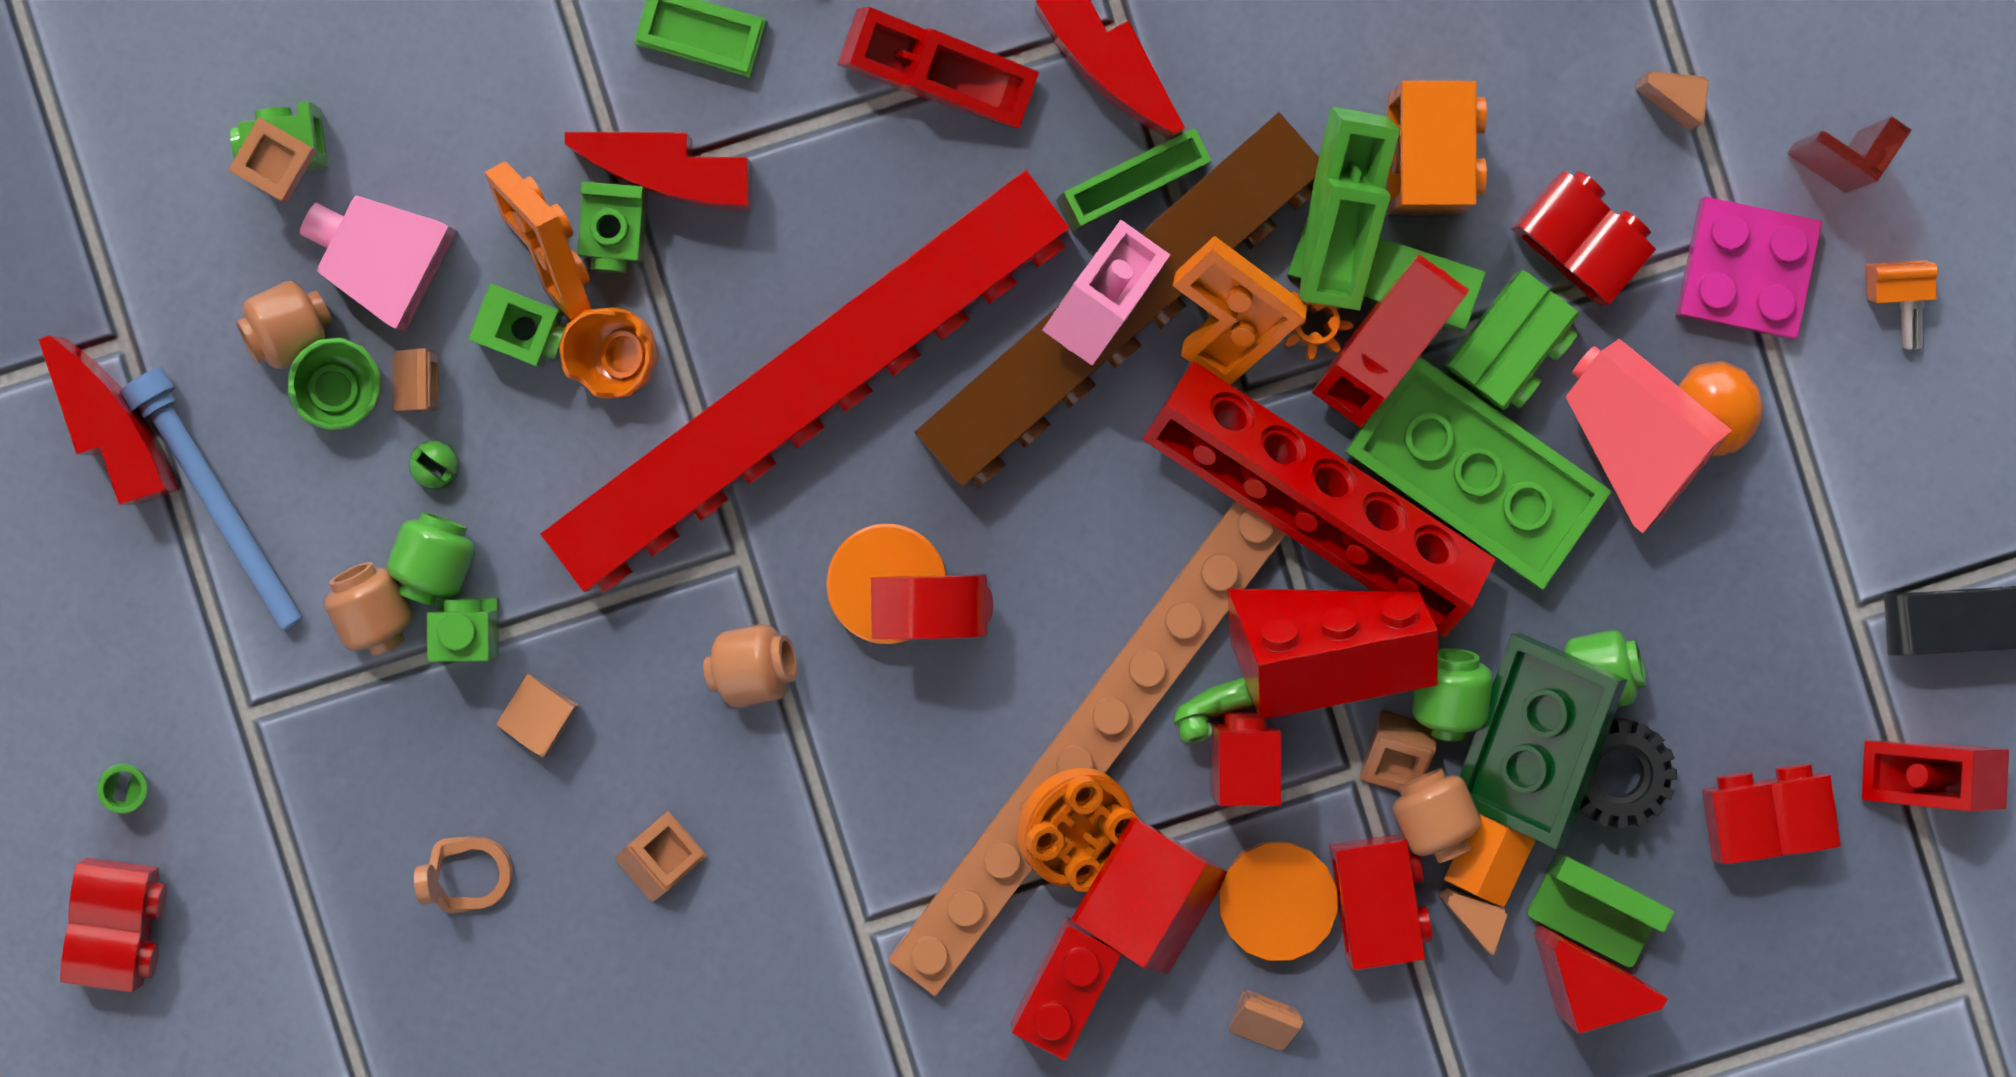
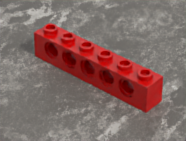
[1142,361,1496,638]

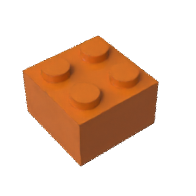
[1387,81,1487,216]

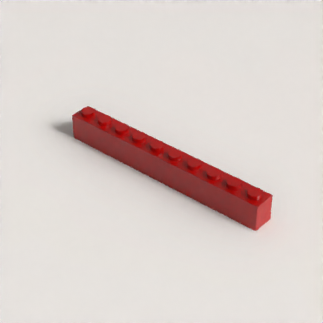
[540,170,1070,594]

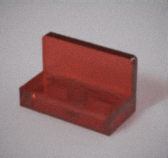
[1787,116,1912,193]

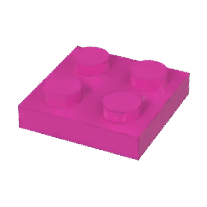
[1676,196,1822,340]

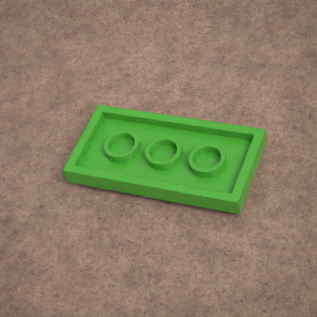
[1344,356,1612,590]

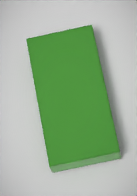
[634,0,768,79]

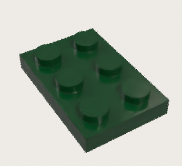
[1460,633,1627,849]

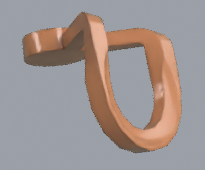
[414,836,513,914]

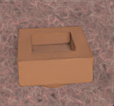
[228,117,317,203]

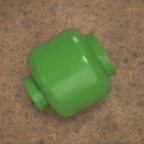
[386,512,475,605]
[1564,630,1647,708]
[1412,648,1493,741]

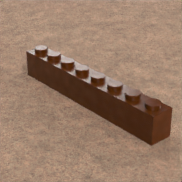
[914,112,1319,488]

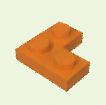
[484,161,591,320]
[1173,236,1307,385]

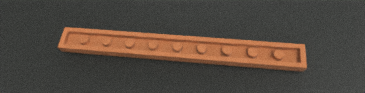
[888,501,1286,996]

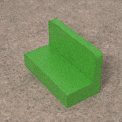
[1526,851,1675,967]

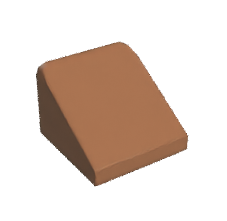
[1636,71,1709,130]
[392,349,439,412]
[496,673,579,758]
[1359,710,1436,792]
[615,811,707,901]
[1439,887,1508,955]
[1229,989,1303,1050]

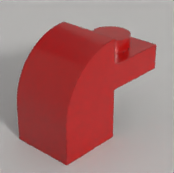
[871,574,993,639]

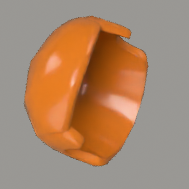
[559,307,659,399]
[1678,361,1763,456]

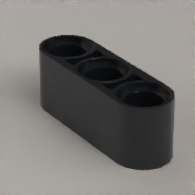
[1884,586,2016,655]

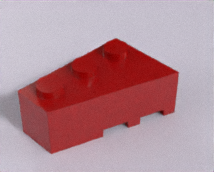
[1227,588,1438,719]

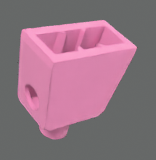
[300,196,458,332]

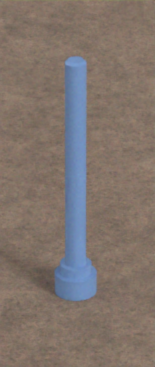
[120,367,302,630]

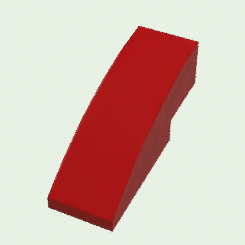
[1035,0,1185,140]
[837,7,1039,129]
[565,132,752,211]
[38,335,180,505]

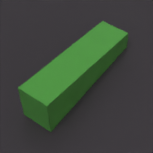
[1056,128,1212,233]

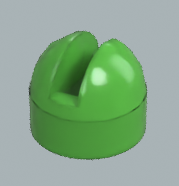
[409,441,460,489]
[97,763,147,813]

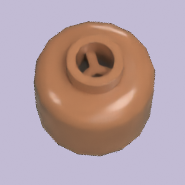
[236,281,332,369]
[323,562,414,656]
[703,624,797,708]
[1392,768,1482,863]

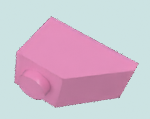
[1042,220,1170,366]

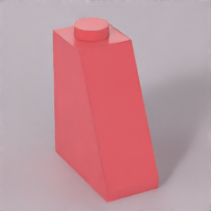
[1566,339,1732,533]

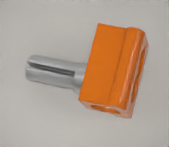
[1865,260,1938,350]

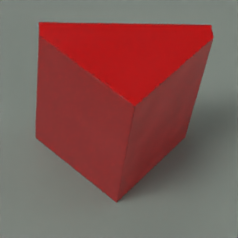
[1071,816,1227,974]
[1534,924,1668,1034]

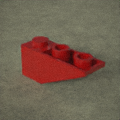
[1312,254,1469,428]

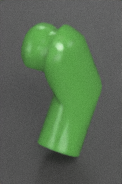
[1174,677,1254,744]

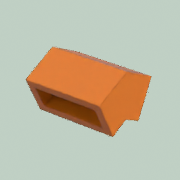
[1444,813,1536,908]

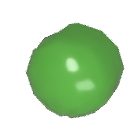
[288,338,381,431]

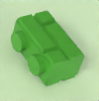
[1442,270,1580,411]

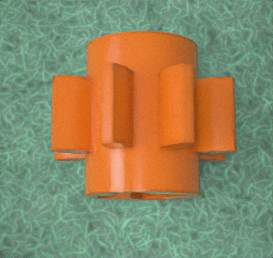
[1283,291,1353,361]

